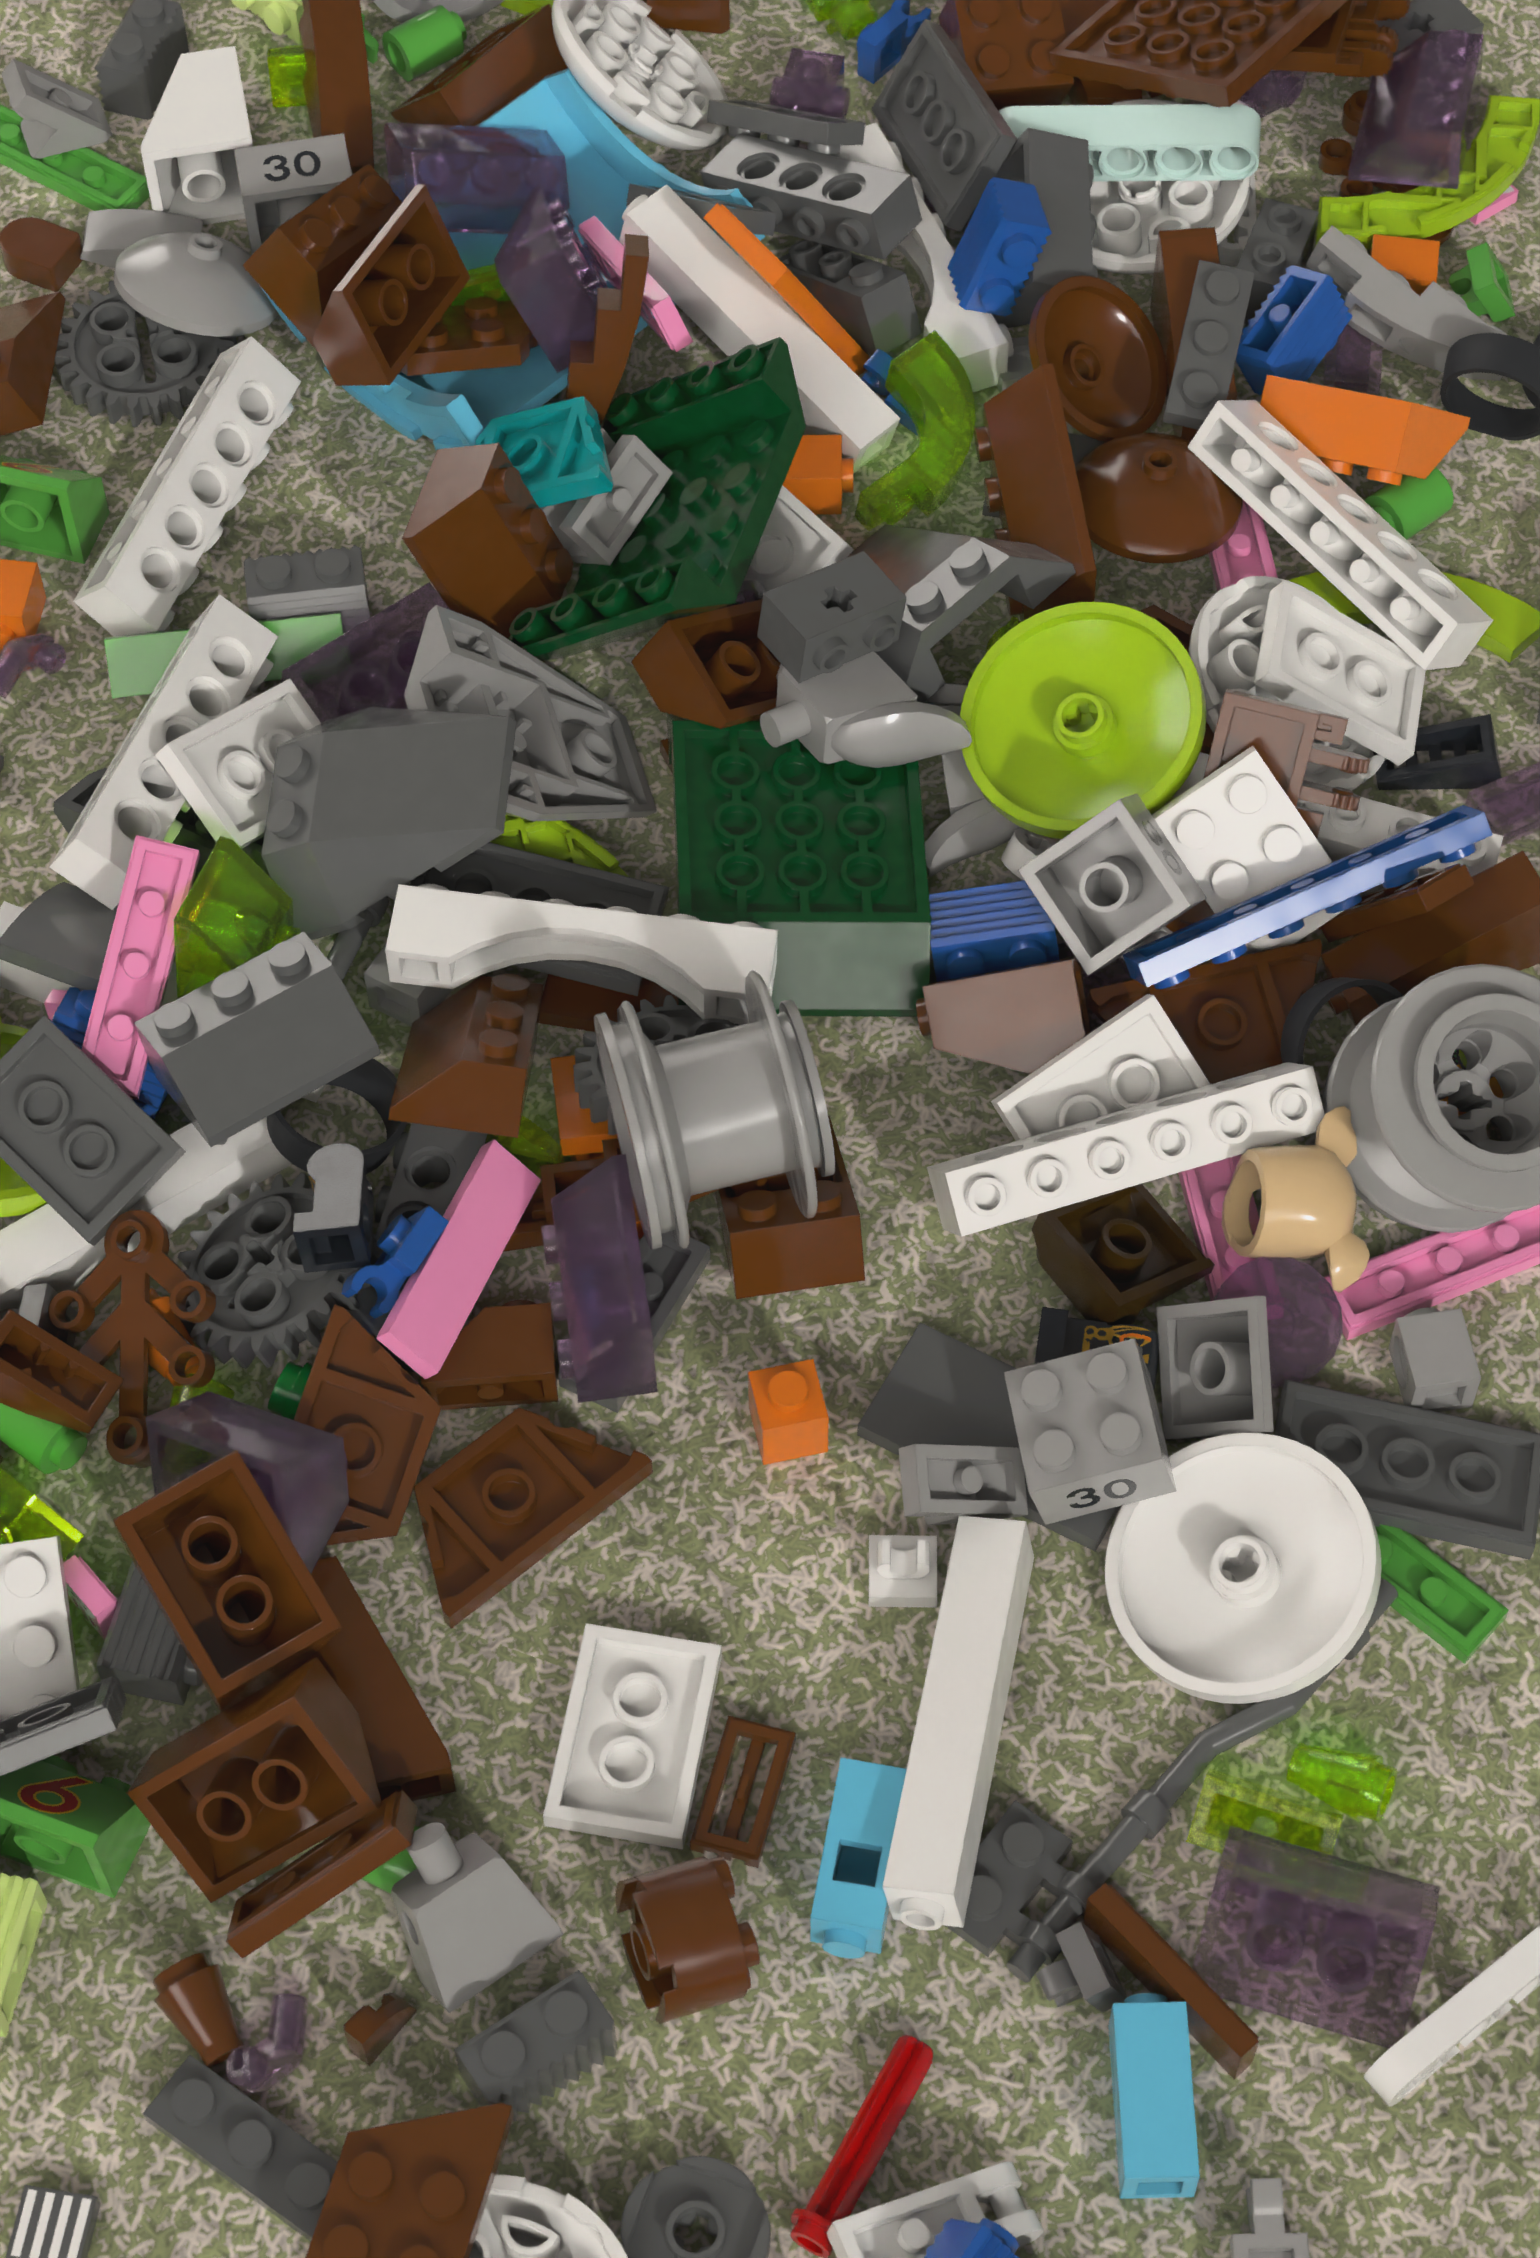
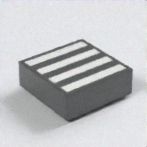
[5,2185,101,2258]

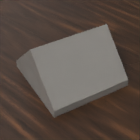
[1157,1296,1274,1440]

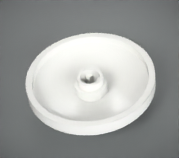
[1105,1433,1382,1704]

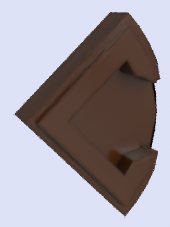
[343,1992,417,2066]

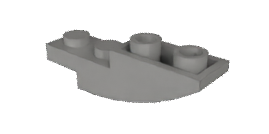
[1306,225,1507,381]

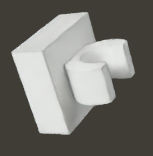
[869,1535,937,1607]

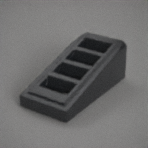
[1373,714,1503,790]

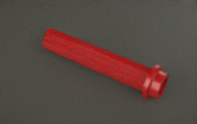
[790,2035,933,2258]

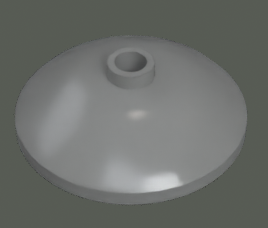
[113,231,278,337]

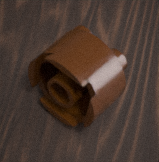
[615,1856,760,2024]

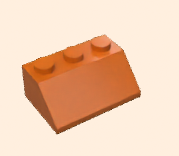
[1260,375,1470,486]

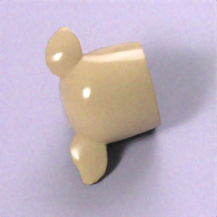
[1221,1106,1370,1293]

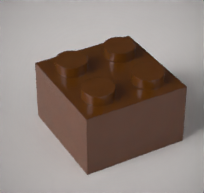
[938,0,1074,111]

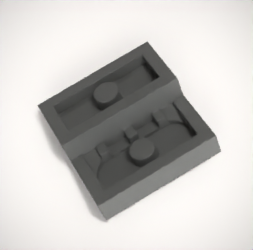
[0,882,119,990]

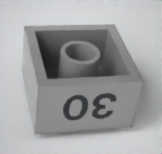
[234,133,352,254]
[1018,793,1207,975]
[1004,1338,1177,1525]

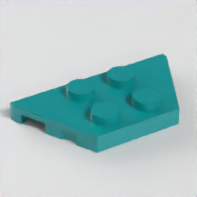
[475,396,614,508]

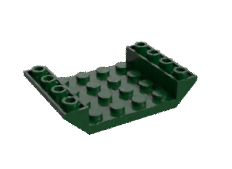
[508,337,806,661]
[667,713,931,1017]

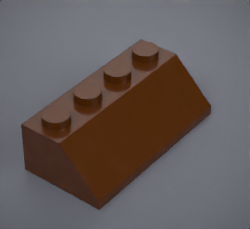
[974,363,1097,622]

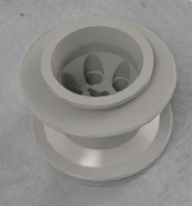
[1323,964,1540,1233]
[594,970,835,1250]

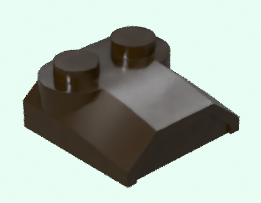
[1032,1184,1215,1325]

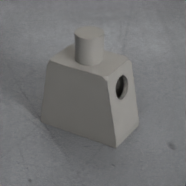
[391,1822,564,2013]

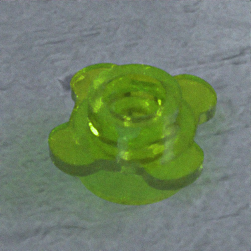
[825,0,878,40]

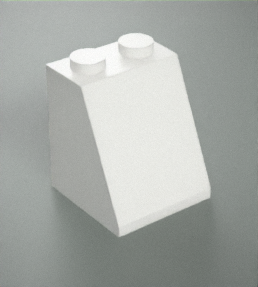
[140,46,253,225]

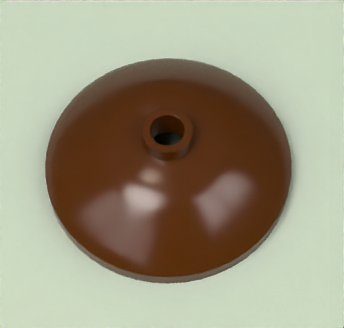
[1029,276,1167,442]
[1075,433,1242,563]

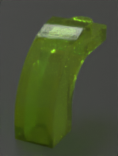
[854,330,976,531]

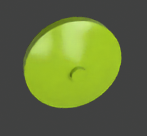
[960,602,1207,839]

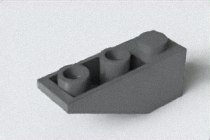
[778,240,922,355]

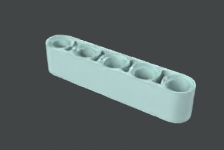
[999,104,1261,181]

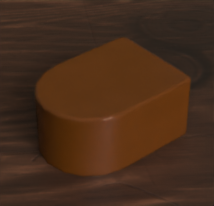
[0,217,83,292]

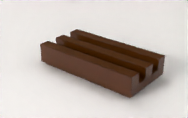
[690,1716,796,1868]

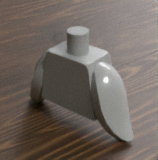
[760,652,972,768]
[924,683,1021,877]

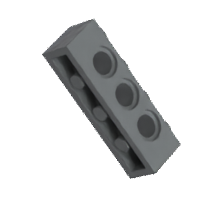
[700,133,922,260]
[346,1123,493,1372]

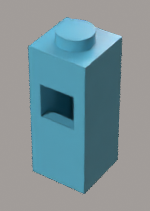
[810,1758,907,1959]
[1108,1993,1200,2199]

